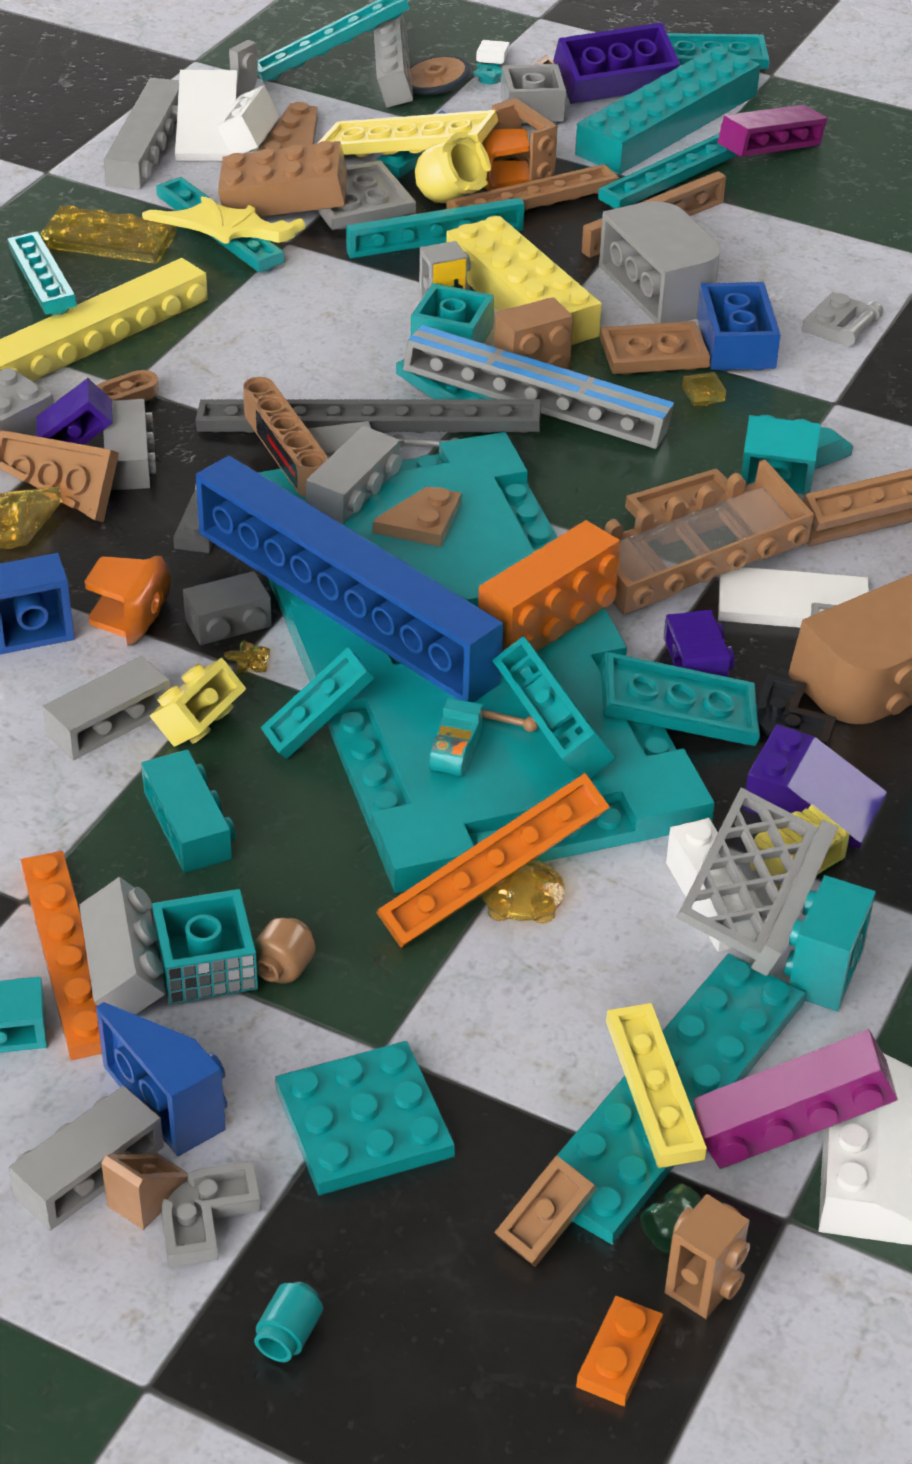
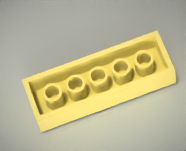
[446,216,602,345]

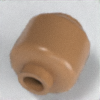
[253,918,316,984]

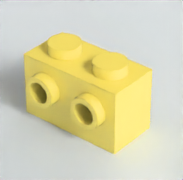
[149,658,246,747]

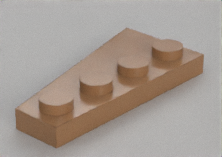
[257,102,318,152]
[0,430,119,523]

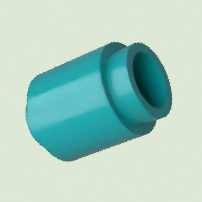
[254,1282,323,1362]

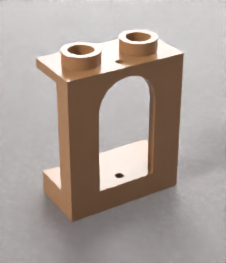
[492,98,558,181]

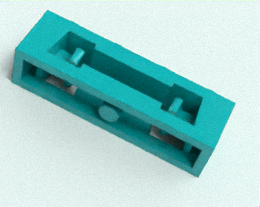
[492,635,616,779]

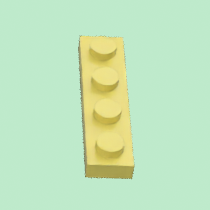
[606,1003,707,1168]

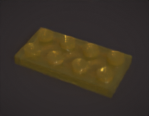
[40,205,177,264]

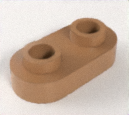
[97,370,159,402]

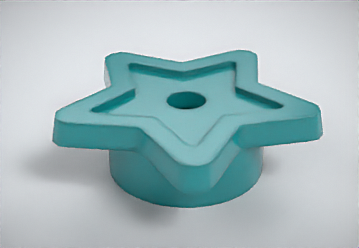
[473,63,502,85]

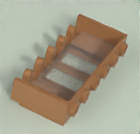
[604,459,814,615]

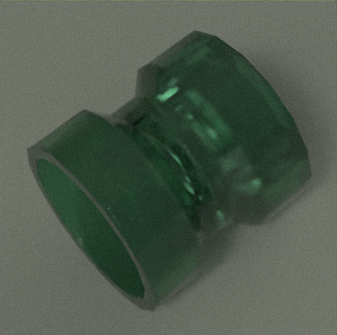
[640,1184,702,1253]

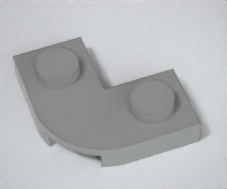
[229,40,258,98]
[162,1161,261,1267]

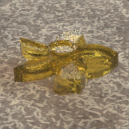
[224,640,270,674]

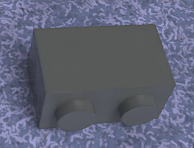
[183,571,272,645]

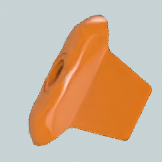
[482,129,530,191]
[84,556,171,646]

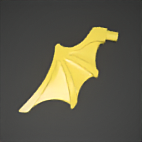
[142,196,305,244]

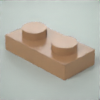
[494,1155,597,1267]

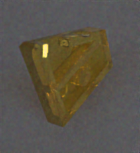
[0,486,62,549]

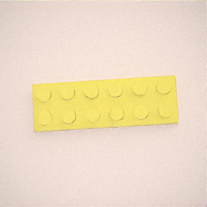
[318,110,498,157]

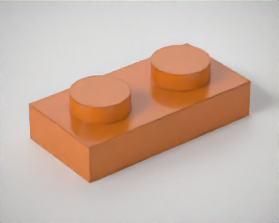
[576,1296,663,1407]

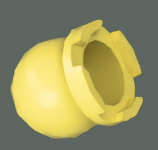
[415,132,491,204]

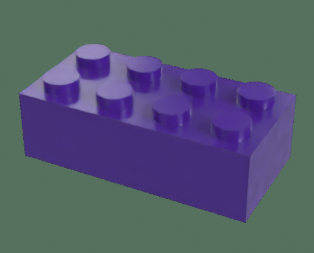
[553,22,680,104]

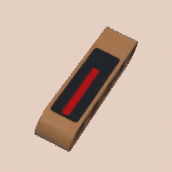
[243,377,328,497]

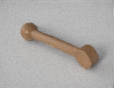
[483,710,538,732]

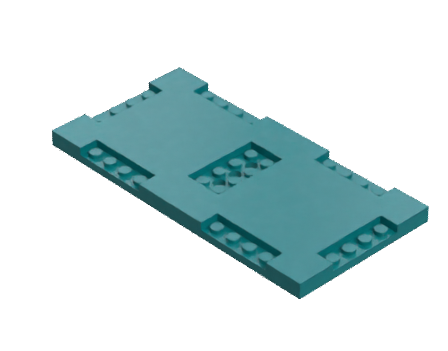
[257,432,715,893]

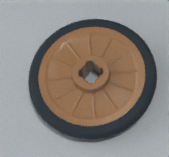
[410,55,472,95]

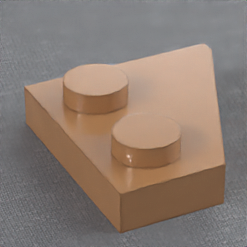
[373,486,462,547]

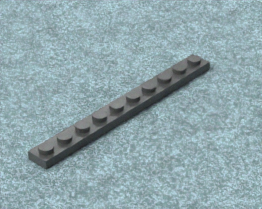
[195,399,541,433]

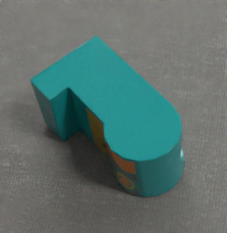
[429,698,483,777]

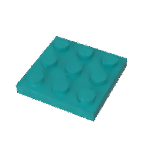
[275,1041,455,1196]

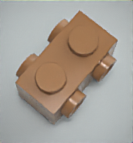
[664,1194,750,1319]

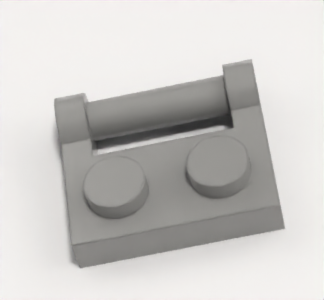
[802,292,883,347]

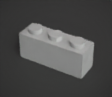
[104,399,156,490]
[306,425,402,524]
[42,656,170,761]
[79,877,165,1015]
[9,1085,164,1231]

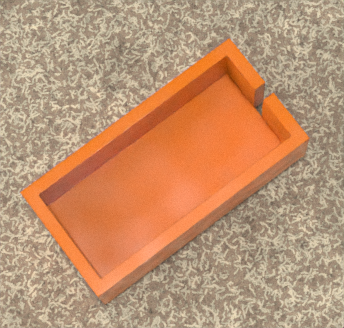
[478,520,620,652]

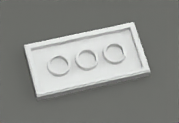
[175,70,238,161]
[718,567,869,628]

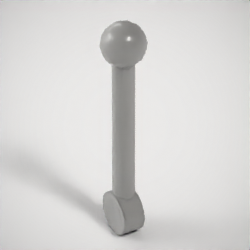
[392,434,459,447]

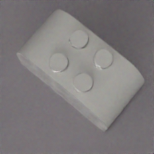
[599,201,720,323]

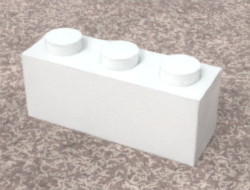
[217,85,280,154]
[666,818,763,952]

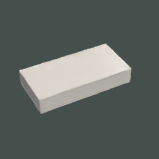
[476,40,509,64]

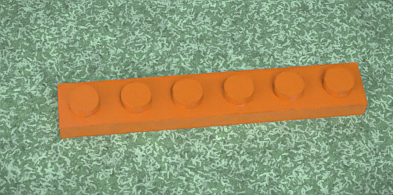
[376,773,610,948]
[20,850,102,1061]

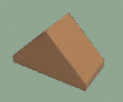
[101,1153,188,1230]

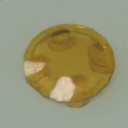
[481,860,565,924]

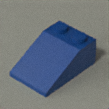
[96,1002,227,1157]

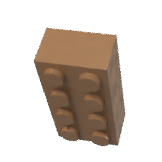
[218,141,347,217]

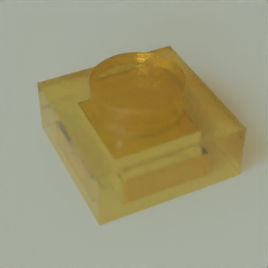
[682,372,726,406]

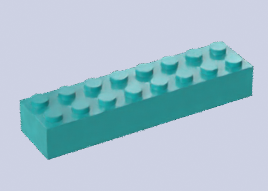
[575,47,761,174]

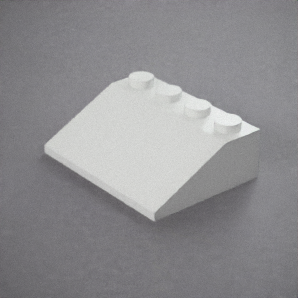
[818,1053,912,1245]

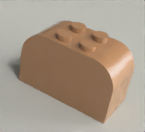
[788,574,912,724]

